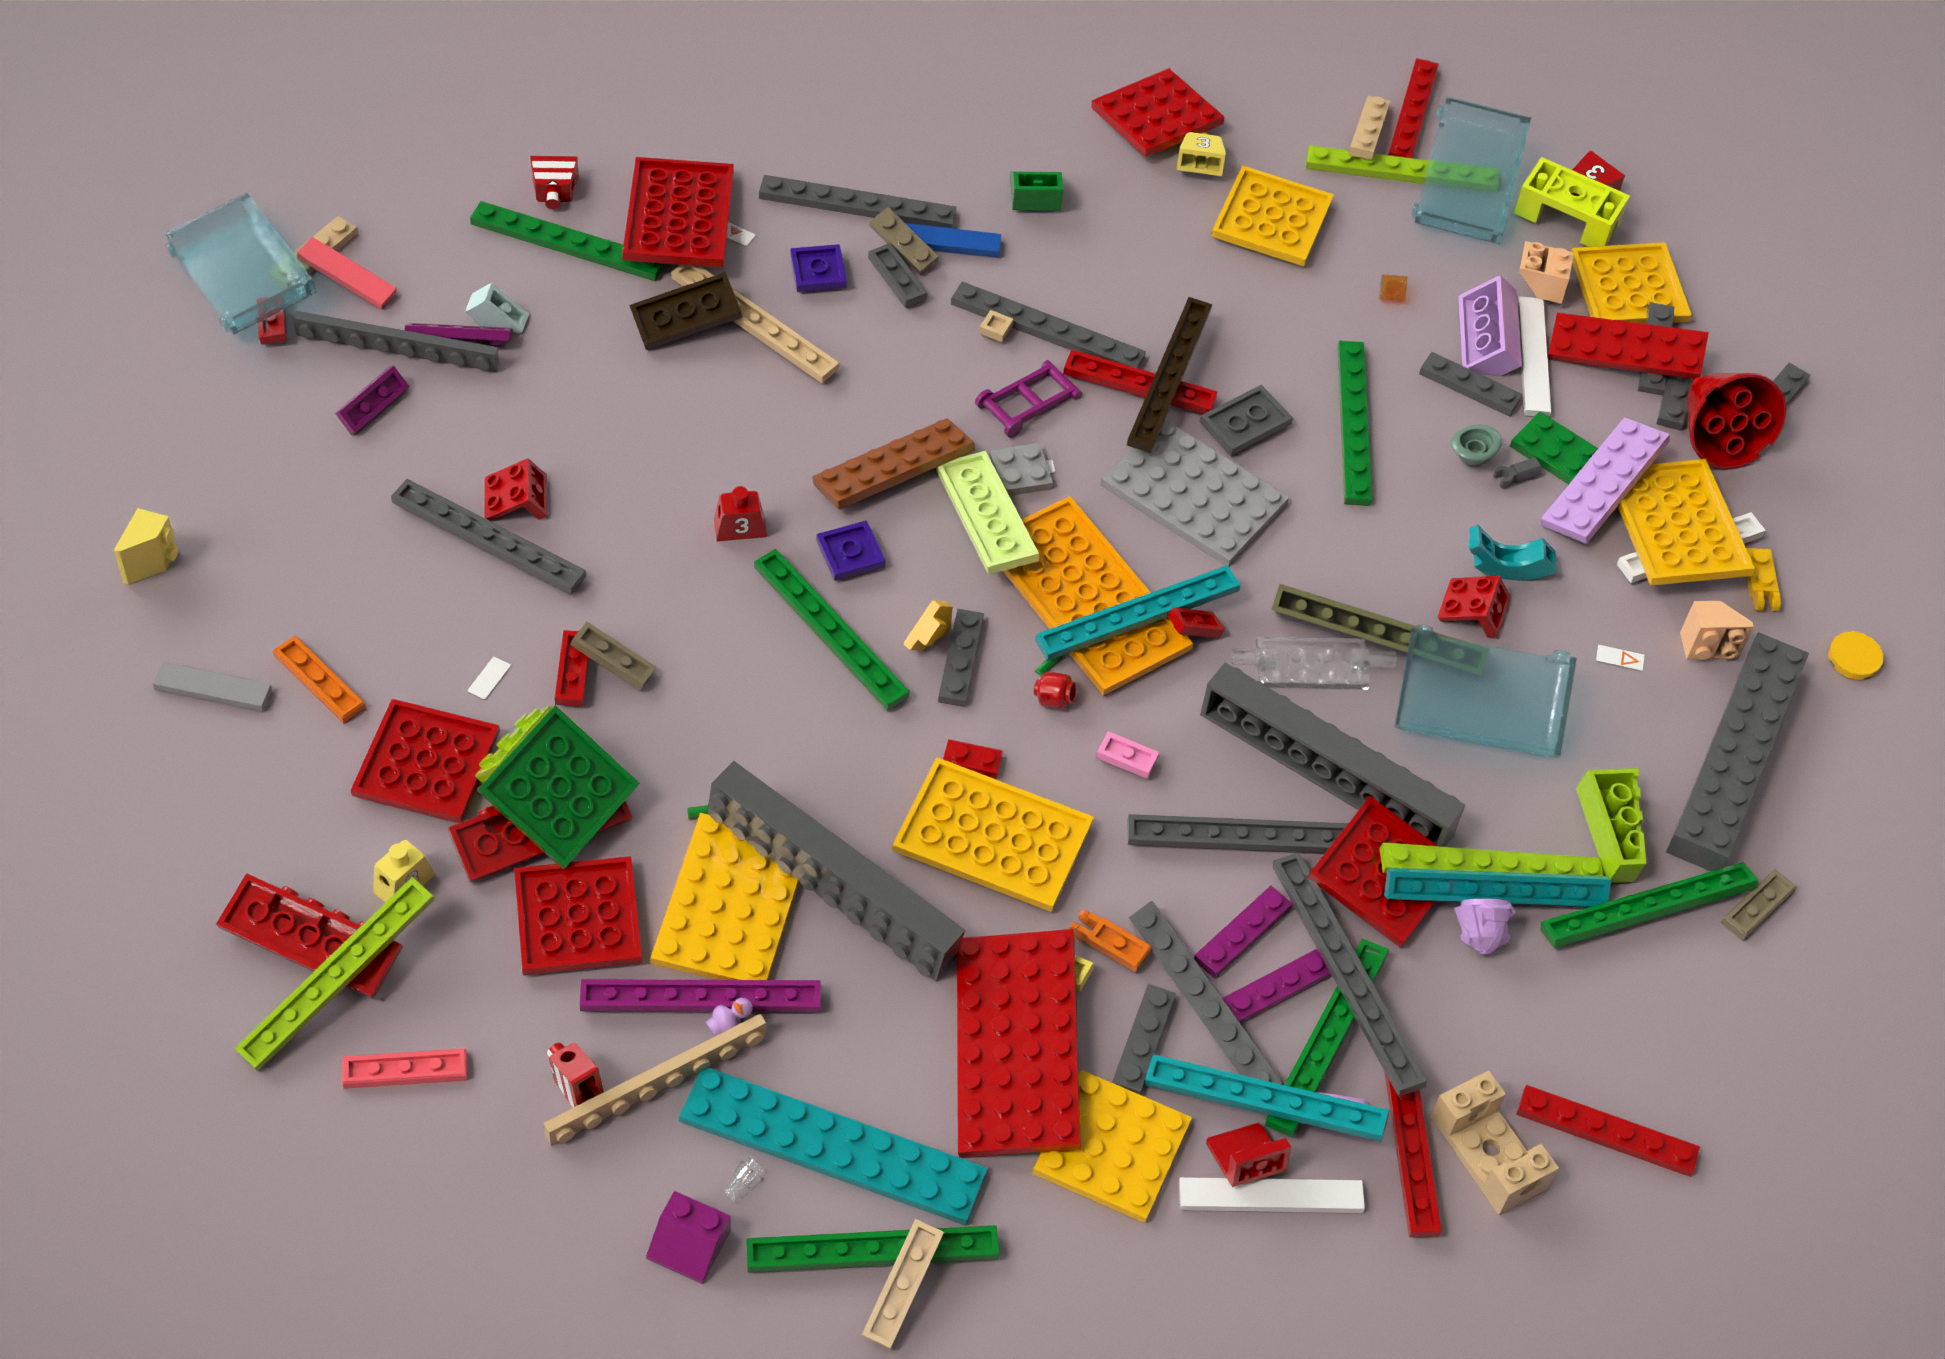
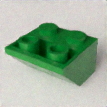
[1010,171,1063,211]

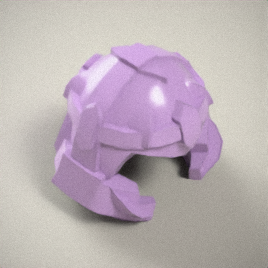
[1454,899,1515,955]

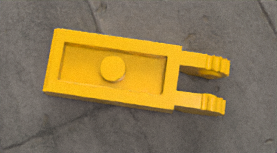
[1746,548,1781,611]

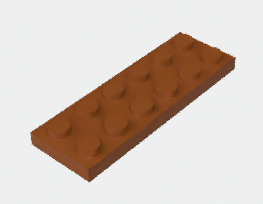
[812,418,975,510]

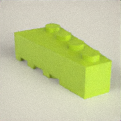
[1576,768,1646,883]

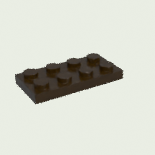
[629,272,742,350]

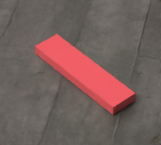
[297,237,397,309]
[342,1048,467,1089]

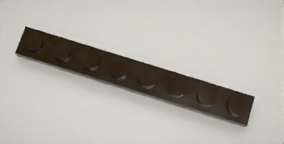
[1127,297,1212,453]

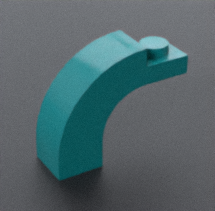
[1468,524,1557,581]

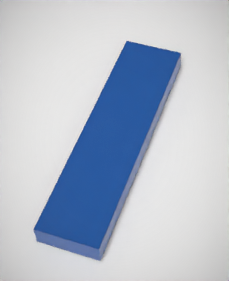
[905,223,1001,258]

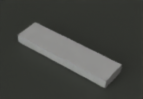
[153,662,272,712]

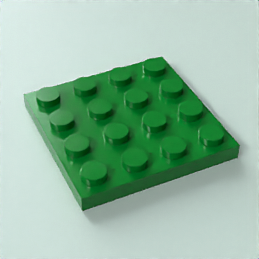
[476,705,640,869]

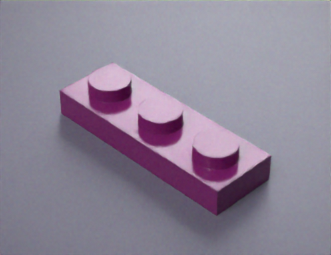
[335,366,410,434]

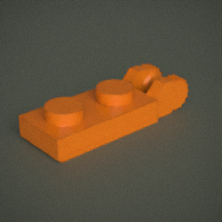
[1068,909,1152,973]

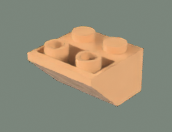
[1519,241,1574,304]
[1680,601,1754,660]

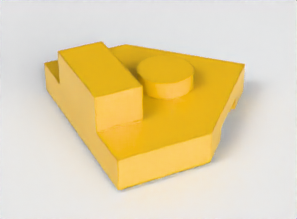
[904,600,953,651]

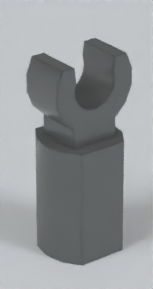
[1493,458,1541,488]

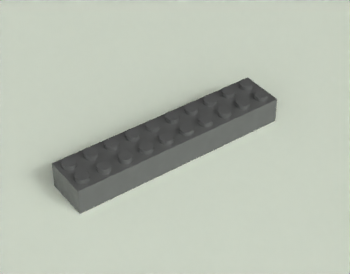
[1666,632,1809,871]
[1200,662,1465,847]
[707,761,965,981]

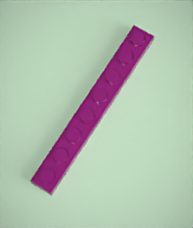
[580,979,821,1012]

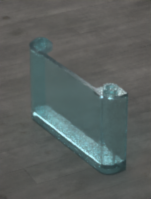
[1411,96,1531,244]
[165,193,317,335]
[1394,625,1577,757]

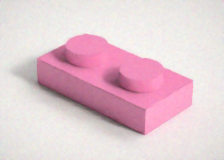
[1096,731,1159,779]

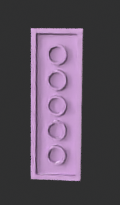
[1541,417,1670,544]

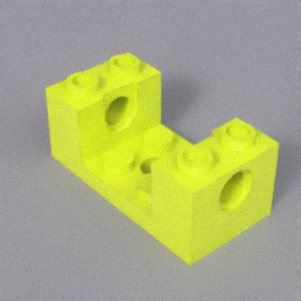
[1514,157,1630,247]

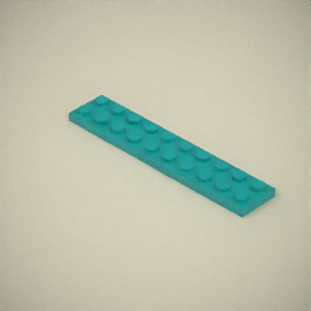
[679,1067,988,1226]

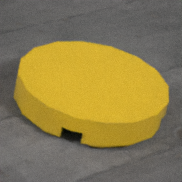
[1828,631,1883,680]

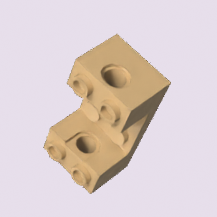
[1430,1070,1559,1215]

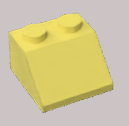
[114,508,178,585]

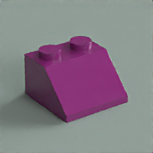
[646,1191,731,1284]

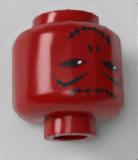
[1034,672,1077,709]

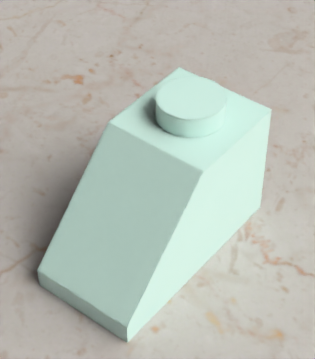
[465,283,529,334]

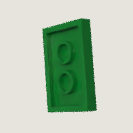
[1509,411,1599,485]

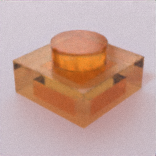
[1379,274,1408,301]

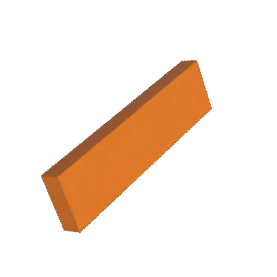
[273,635,366,724]

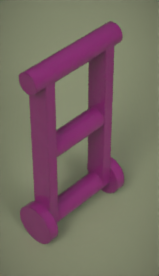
[975,360,1082,438]

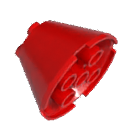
[1687,373,1786,469]

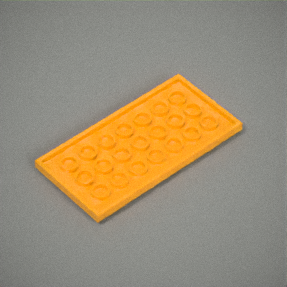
[1003,496,1193,696]

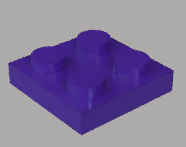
[790,244,847,292]
[816,520,885,581]

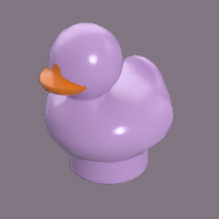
[706,998,753,1036]

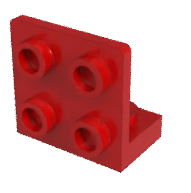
[484,458,548,521]
[1438,576,1511,637]
[1206,1123,1291,1187]

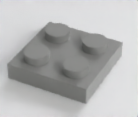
[989,443,1053,496]

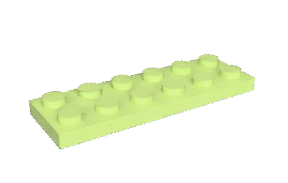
[936,451,1039,575]

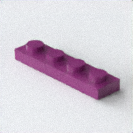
[405,323,512,345]
[1194,885,1292,979]
[1223,949,1332,1024]

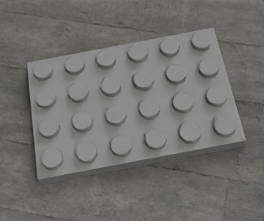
[1100,419,1289,566]

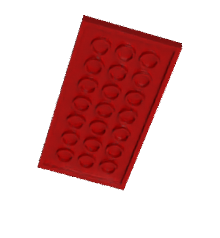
[957,929,1081,1158]

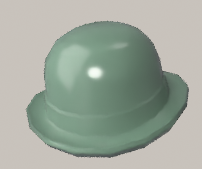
[1451,424,1501,466]

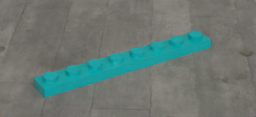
[1035,565,1241,661]
[1384,868,1611,906]
[1145,1054,1389,1142]

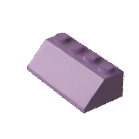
[1458,275,1522,376]

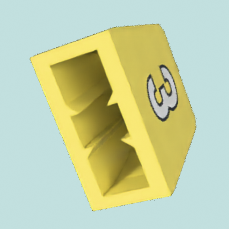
[1176,132,1226,176]
[373,840,435,903]

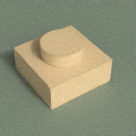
[979,310,1013,342]

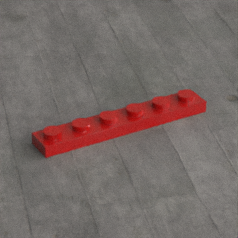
[1388,58,1439,158]
[1063,349,1218,414]
[1384,1071,1442,1237]
[1516,1085,1700,1177]

